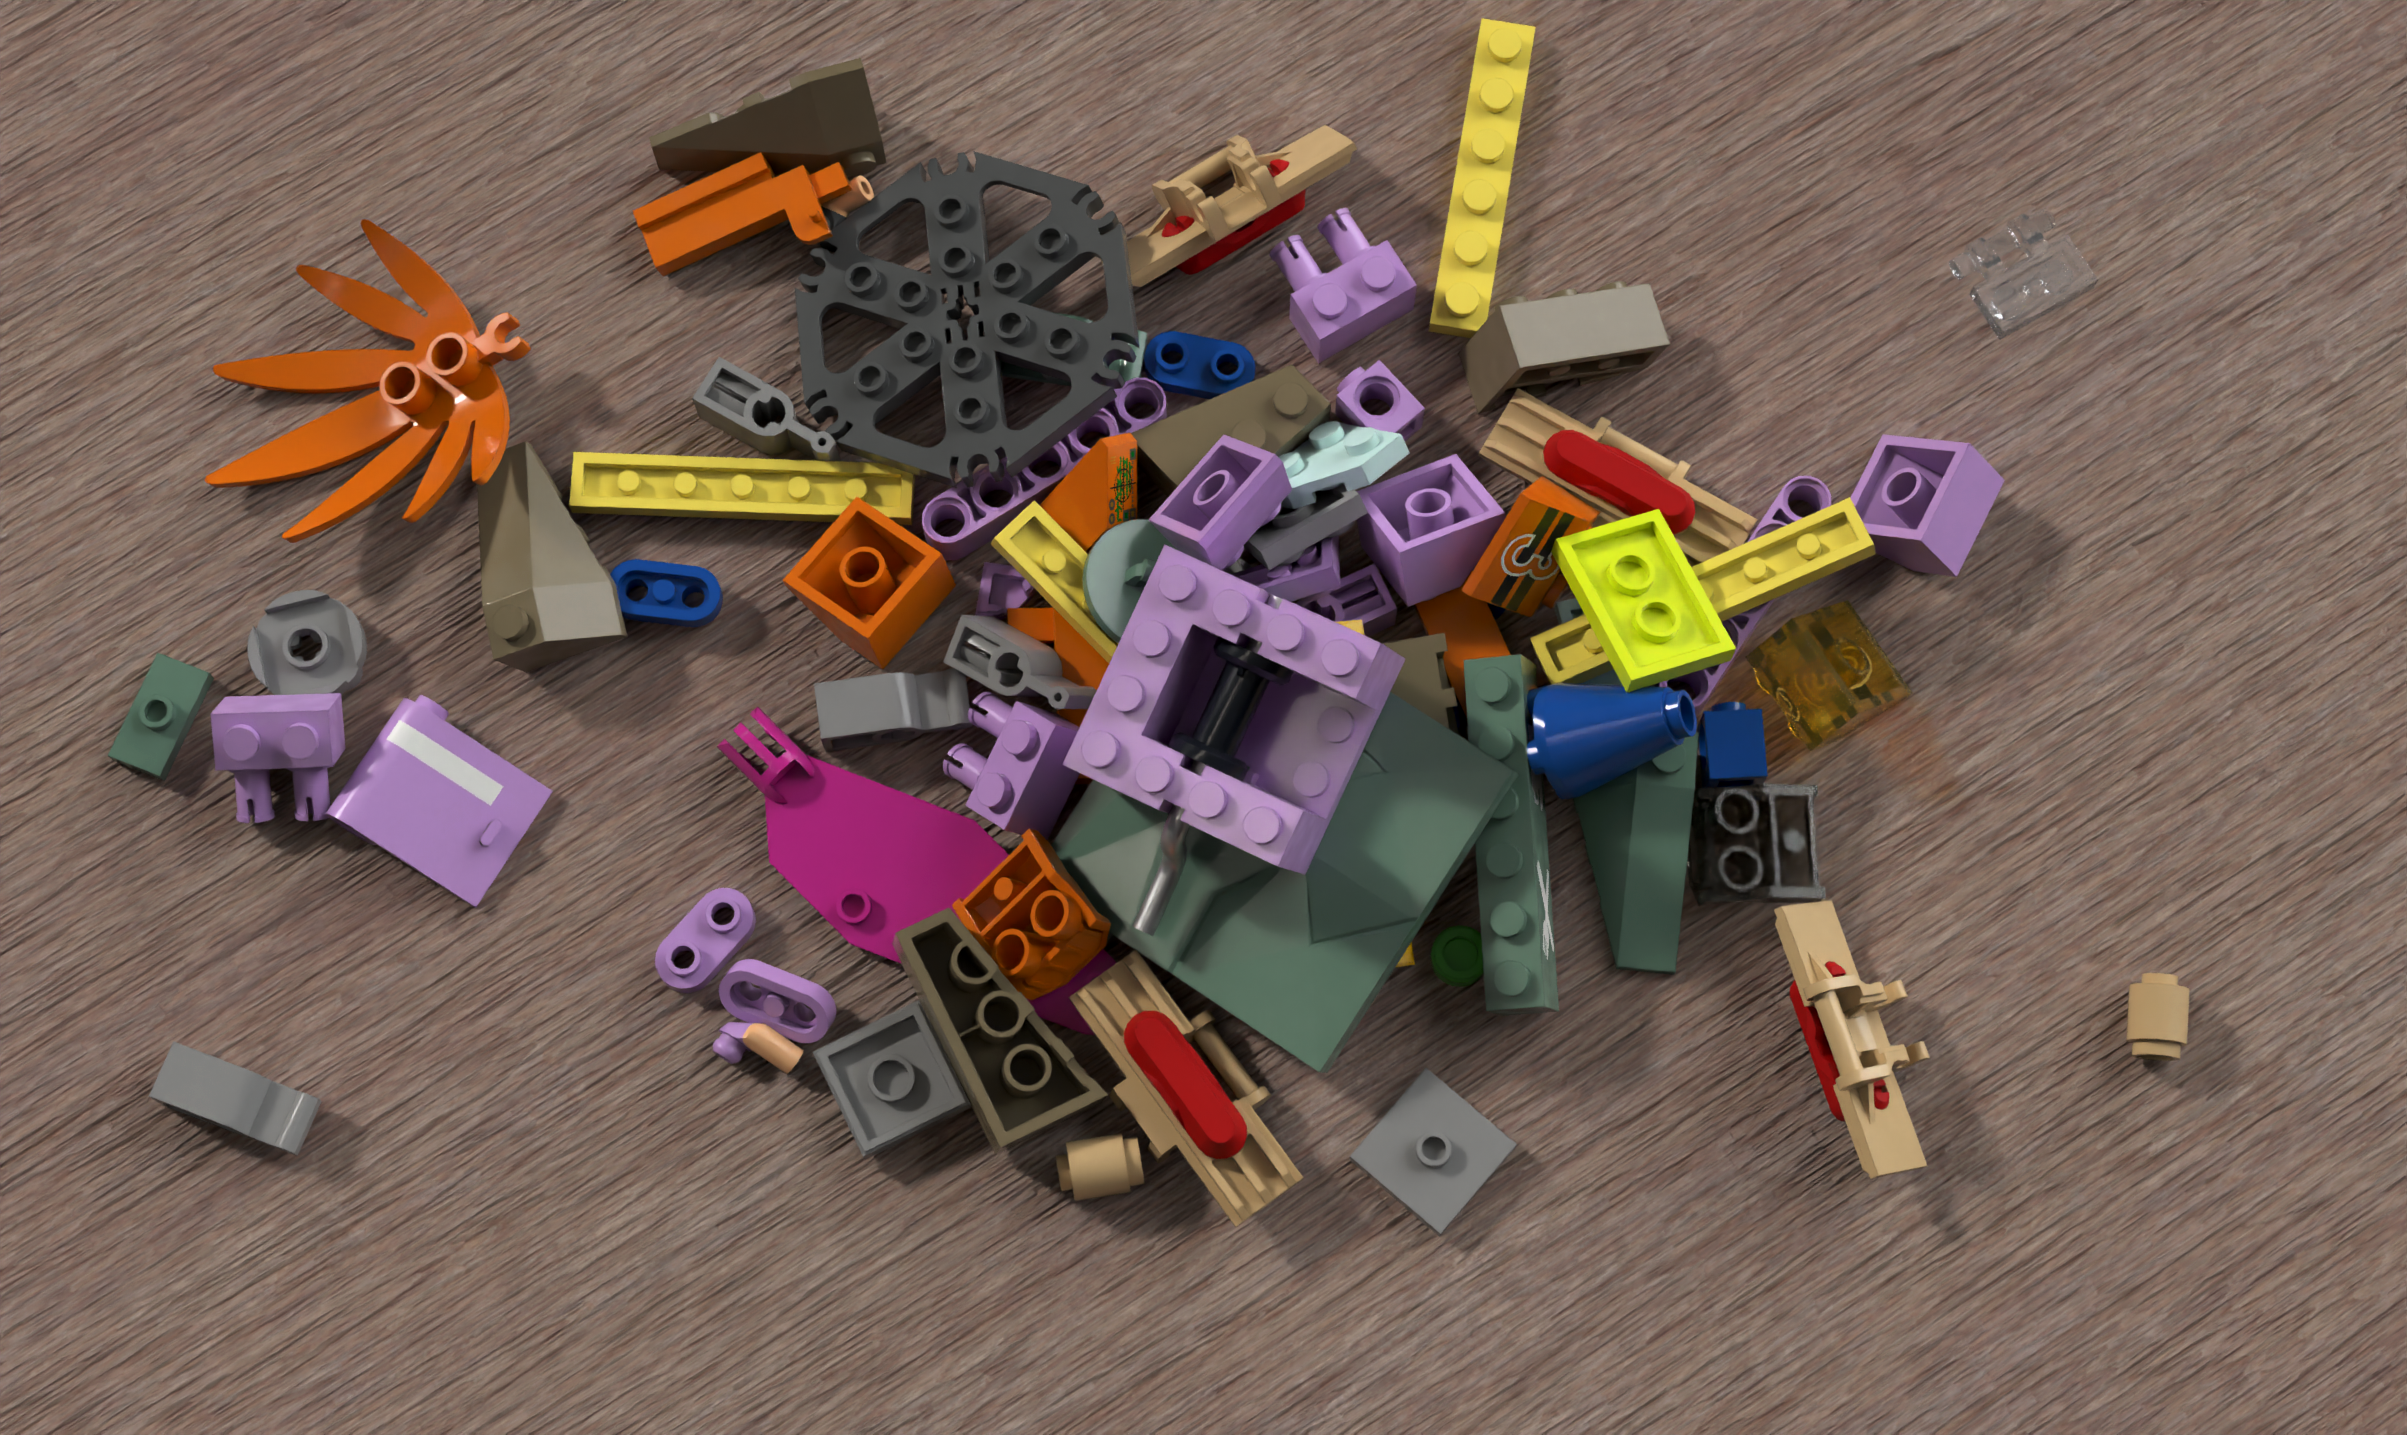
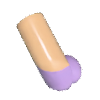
[713,1022,804,1074]

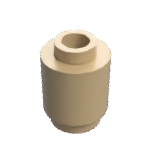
[2126,973,2190,1061]
[1056,1133,1145,1201]

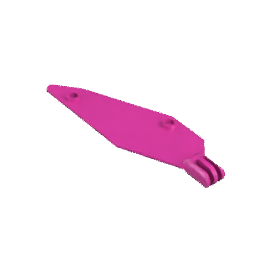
[717,706,1117,1036]

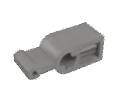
[692,357,840,461]
[943,615,1097,709]
[814,668,973,752]
[149,1041,322,1156]

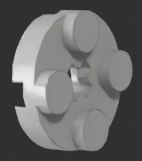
[247,590,367,695]

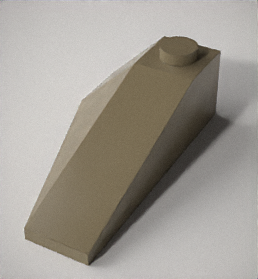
[649,58,887,177]
[477,441,627,673]

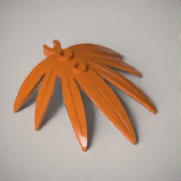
[205,219,531,543]

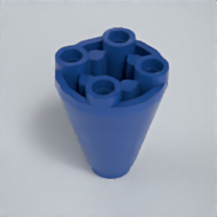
[1527,683,1697,800]

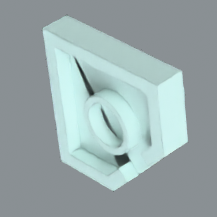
[1279,421,1410,509]

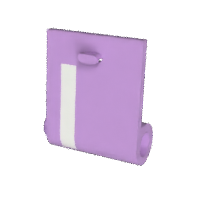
[326,695,553,908]

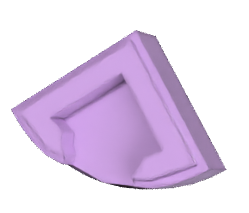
[975,562,1037,620]

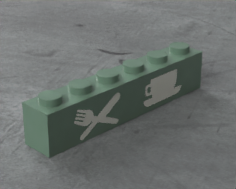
[1463,654,1559,1016]

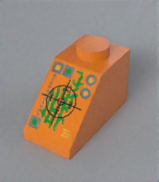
[1040,433,1137,554]

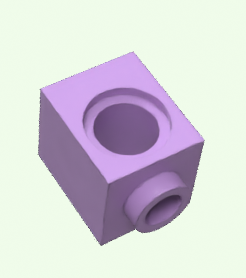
[1335,360,1425,441]

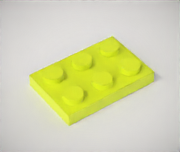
[1551,509,1736,693]

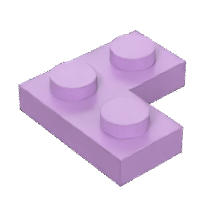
[1231,536,1340,602]

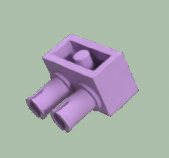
[1269,208,1417,364]
[943,692,1080,840]
[210,693,346,823]

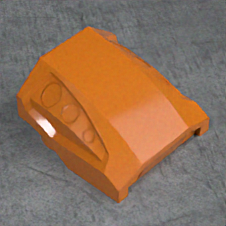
[952,828,1111,1000]

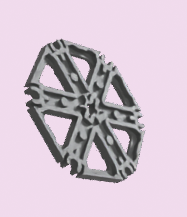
[795,151,1139,488]

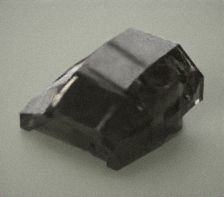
[1687,783,1826,907]

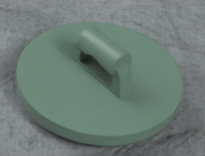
[1082,519,1177,643]

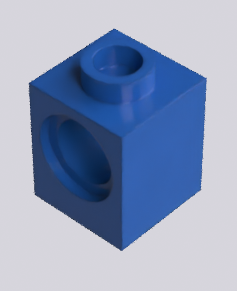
[1697,702,1768,793]

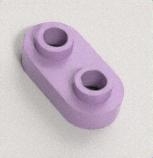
[655,888,756,993]
[719,959,836,1043]

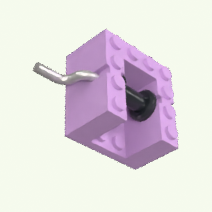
[1062,544,1405,936]

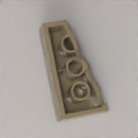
[892,908,1108,1155]

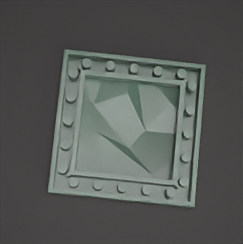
[1051,692,1519,1073]

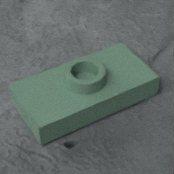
[108,652,214,781]

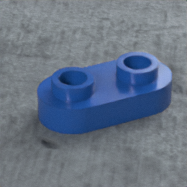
[1144,331,1256,399]
[610,559,723,627]

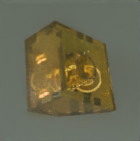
[1745,600,1913,751]

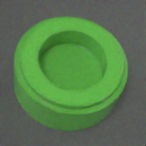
[1430,925,1484,987]

